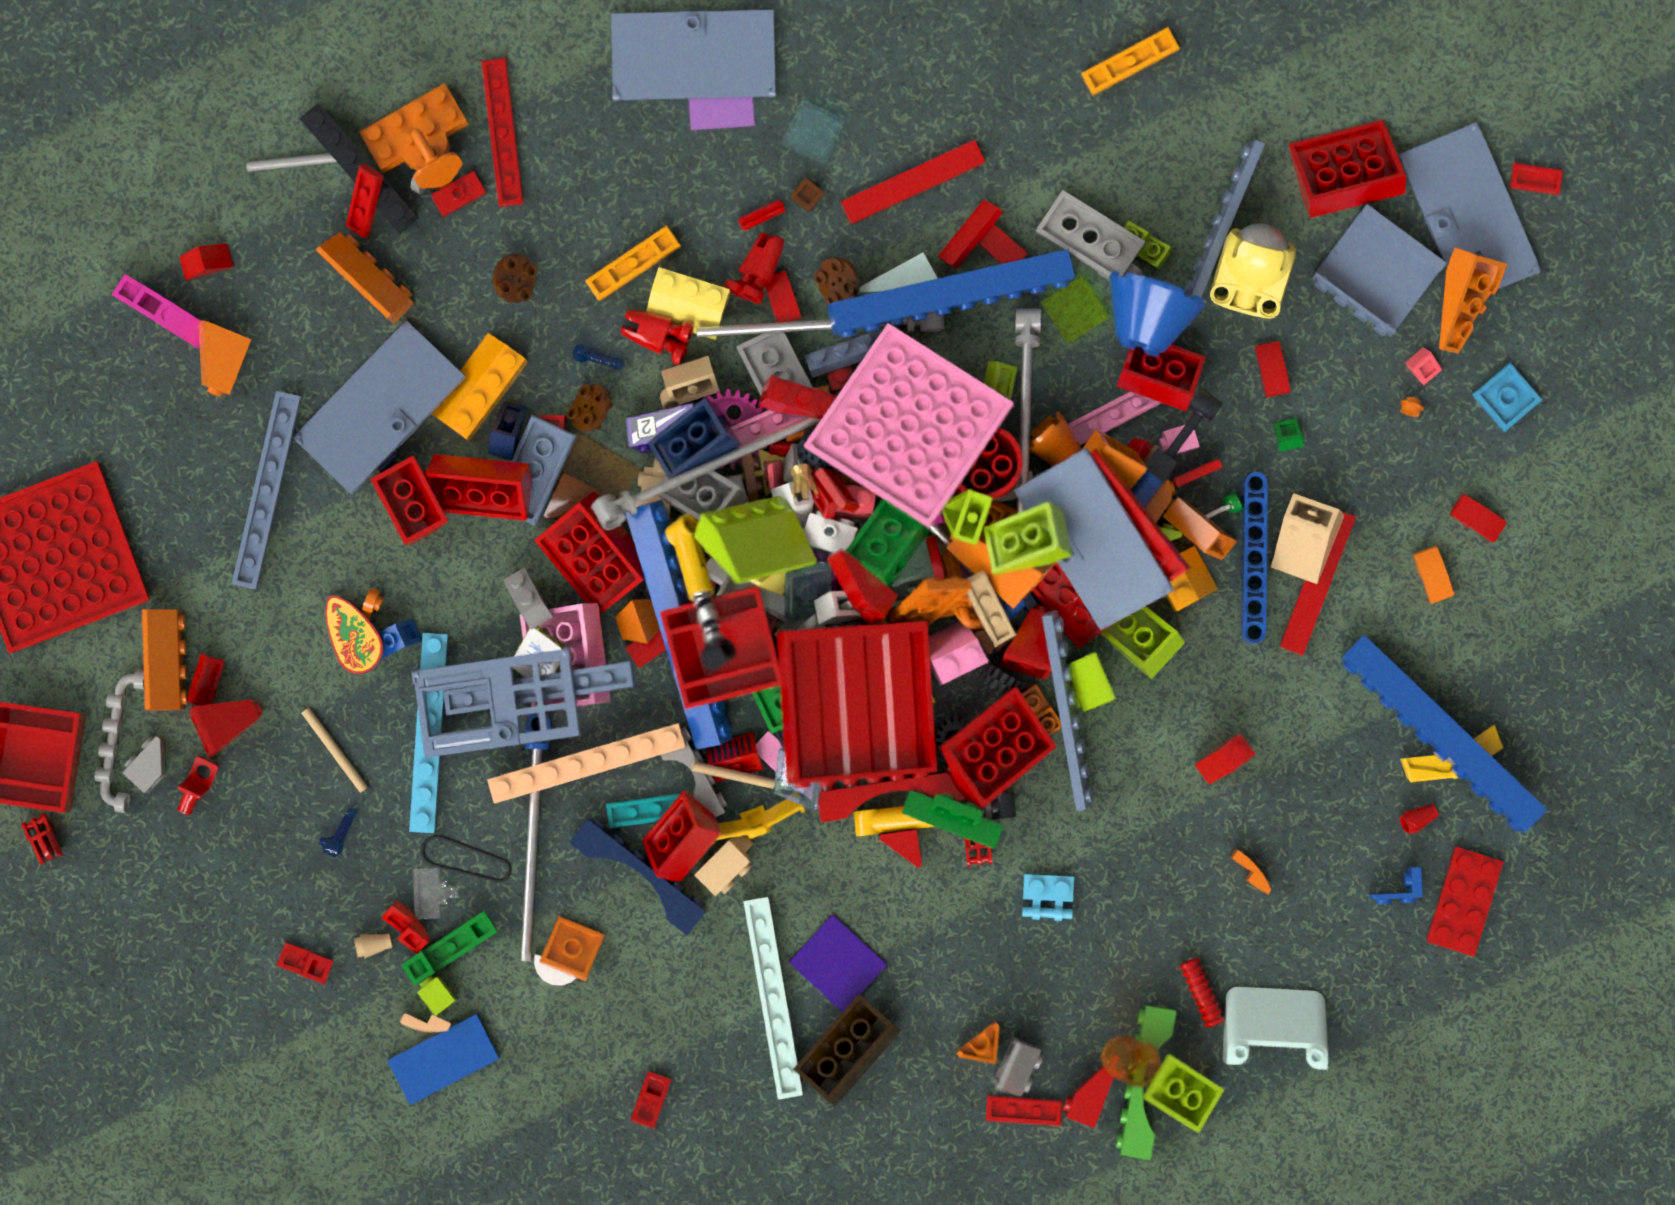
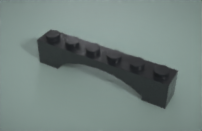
[299,103,418,234]

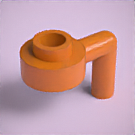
[362,588,384,621]

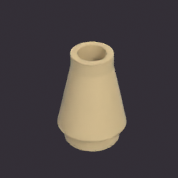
[354,933,392,959]

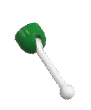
[1205,492,1243,518]

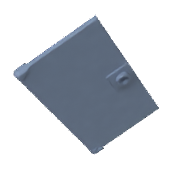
[611,10,776,101]
[1398,122,1542,289]
[292,320,466,495]
[1014,448,1174,630]

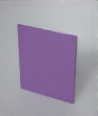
[689,97,755,130]

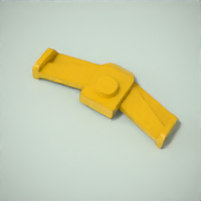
[1400,725,1503,782]
[713,791,805,844]

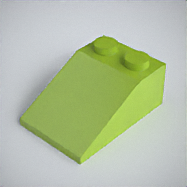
[983,502,1073,575]
[1100,606,1185,679]
[1067,653,1115,712]
[1142,1054,1224,1133]

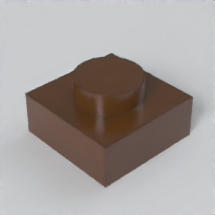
[790,177,824,213]

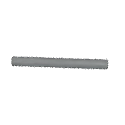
[247,153,336,172]

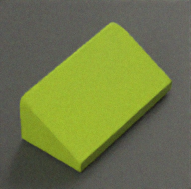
[984,361,1018,415]

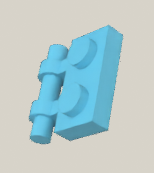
[1022,874,1074,921]

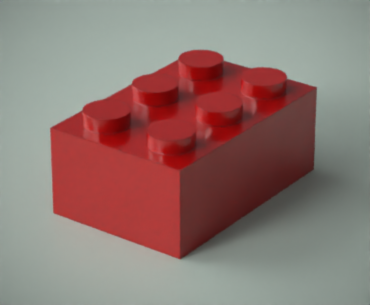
[1116,345,1206,411]

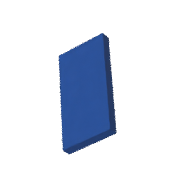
[387,1014,500,1105]

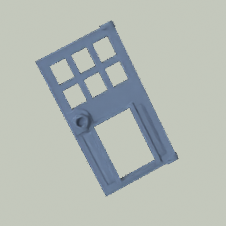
[412,647,581,758]

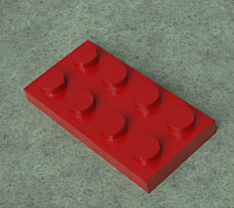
[1426,846,1504,957]

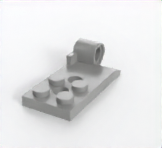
[1035,190,1146,280]

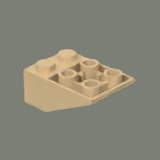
[1271,493,1345,584]

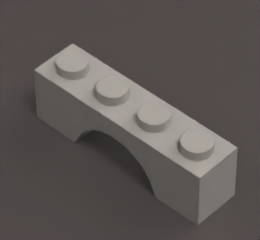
[660,727,727,818]

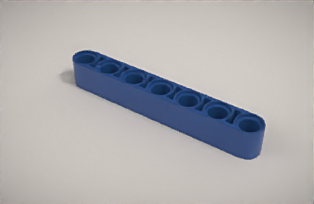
[1241,472,1268,644]

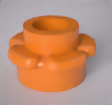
[1400,397,1424,417]

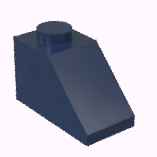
[488,401,527,460]

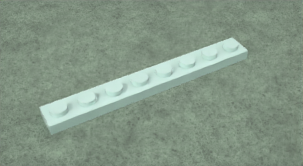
[744,897,803,1099]

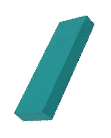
[606,794,680,828]

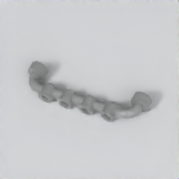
[95,669,144,813]

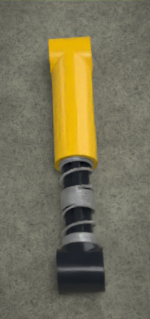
[666,514,737,671]
[853,792,1017,837]

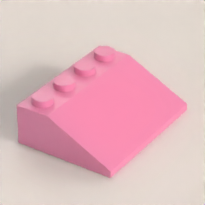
[520,603,611,707]

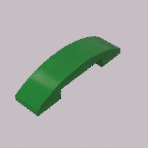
[401,911,498,986]

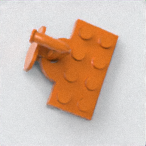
[359,83,469,188]
[882,550,984,629]

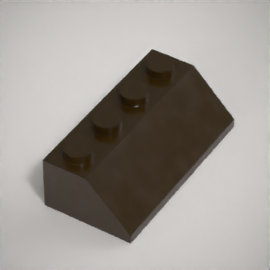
[793,994,902,1106]

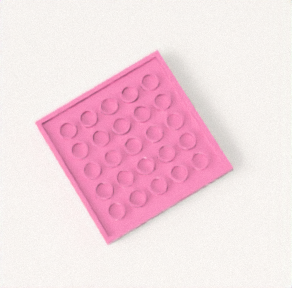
[804,323,1014,528]

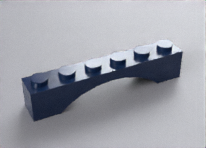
[569,818,706,935]

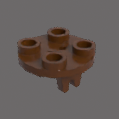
[493,254,537,303]
[814,257,861,304]
[567,384,614,432]

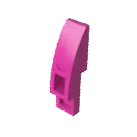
[112,274,200,349]

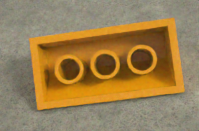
[431,333,528,441]

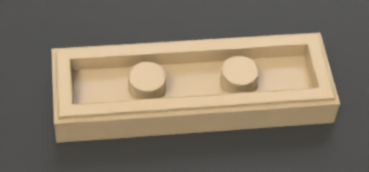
[966,570,1016,647]

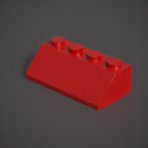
[425,454,532,521]

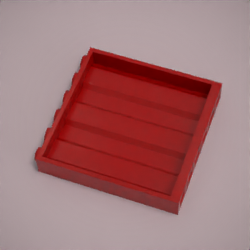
[777,621,937,789]

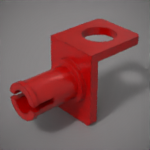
[177,756,219,815]

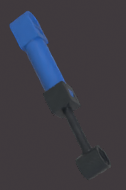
[1130,388,1223,508]

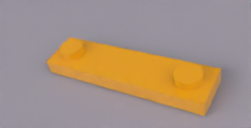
[1081,27,1180,96]
[585,225,681,302]

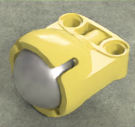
[1210,223,1296,319]

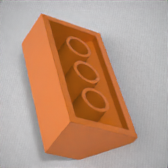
[316,232,414,324]
[142,609,188,711]

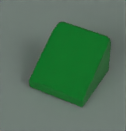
[1273,418,1303,452]

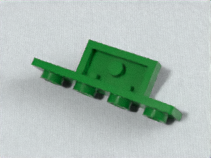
[902,791,1003,849]

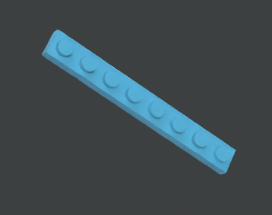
[409,633,448,833]

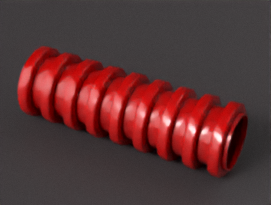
[1179,957,1225,1028]

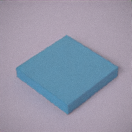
[1472,362,1543,432]

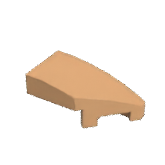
[400,1013,451,1032]

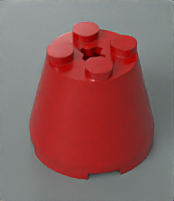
[957,428,1023,500]

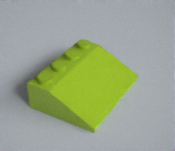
[694,496,817,583]

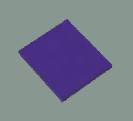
[789,915,887,1012]

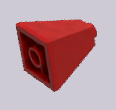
[998,606,1052,680]
[189,699,263,759]

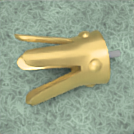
[790,460,818,499]

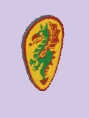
[325,596,384,674]

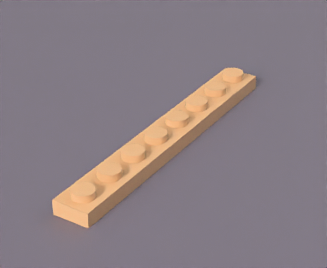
[487,723,686,804]

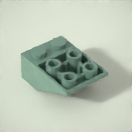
[890,537,934,608]

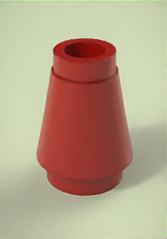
[1399,804,1439,834]

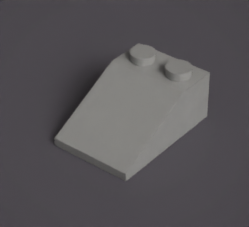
[658,471,749,522]
[993,1036,1043,1096]

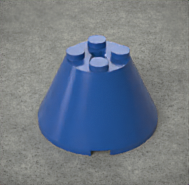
[1109,271,1206,357]

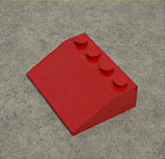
[1288,120,1406,218]
[534,491,645,615]
[941,687,1057,807]

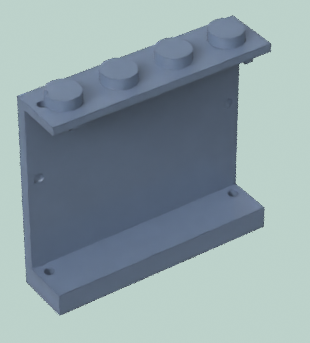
[1311,204,1447,337]

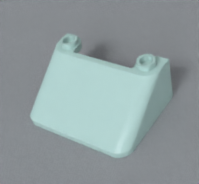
[1222,987,1328,1070]

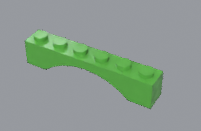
[1116,1004,1176,1160]

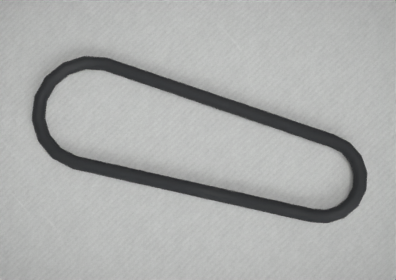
[421,835,512,883]

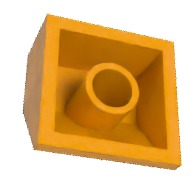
[1165,546,1218,613]

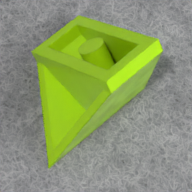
[942,490,993,546]

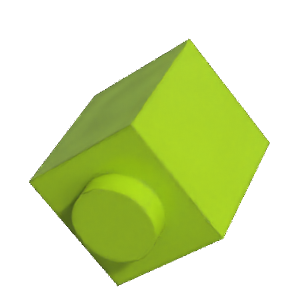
[417,976,457,1016]

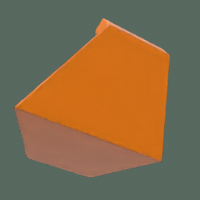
[615,599,660,643]
[956,1022,999,1064]

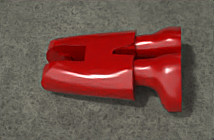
[723,232,784,304]
[620,310,695,366]

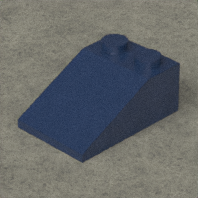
[647,398,741,479]

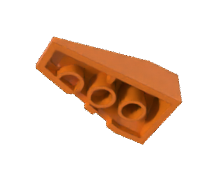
[1439,247,1507,354]

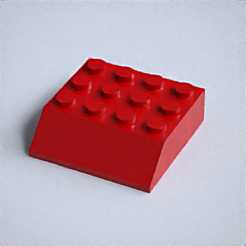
[660,585,780,710]
[0,702,86,813]

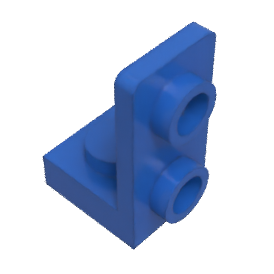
[379,619,422,660]
[1369,867,1423,904]

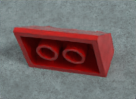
[370,455,449,546]
[642,791,722,883]

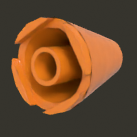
[1029,411,1082,467]

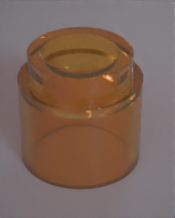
[1102,1035,1160,1087]

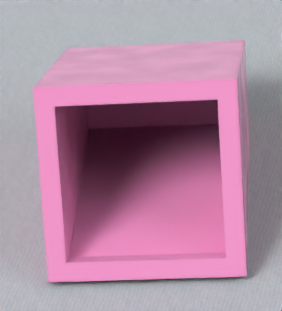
[928,621,988,686]

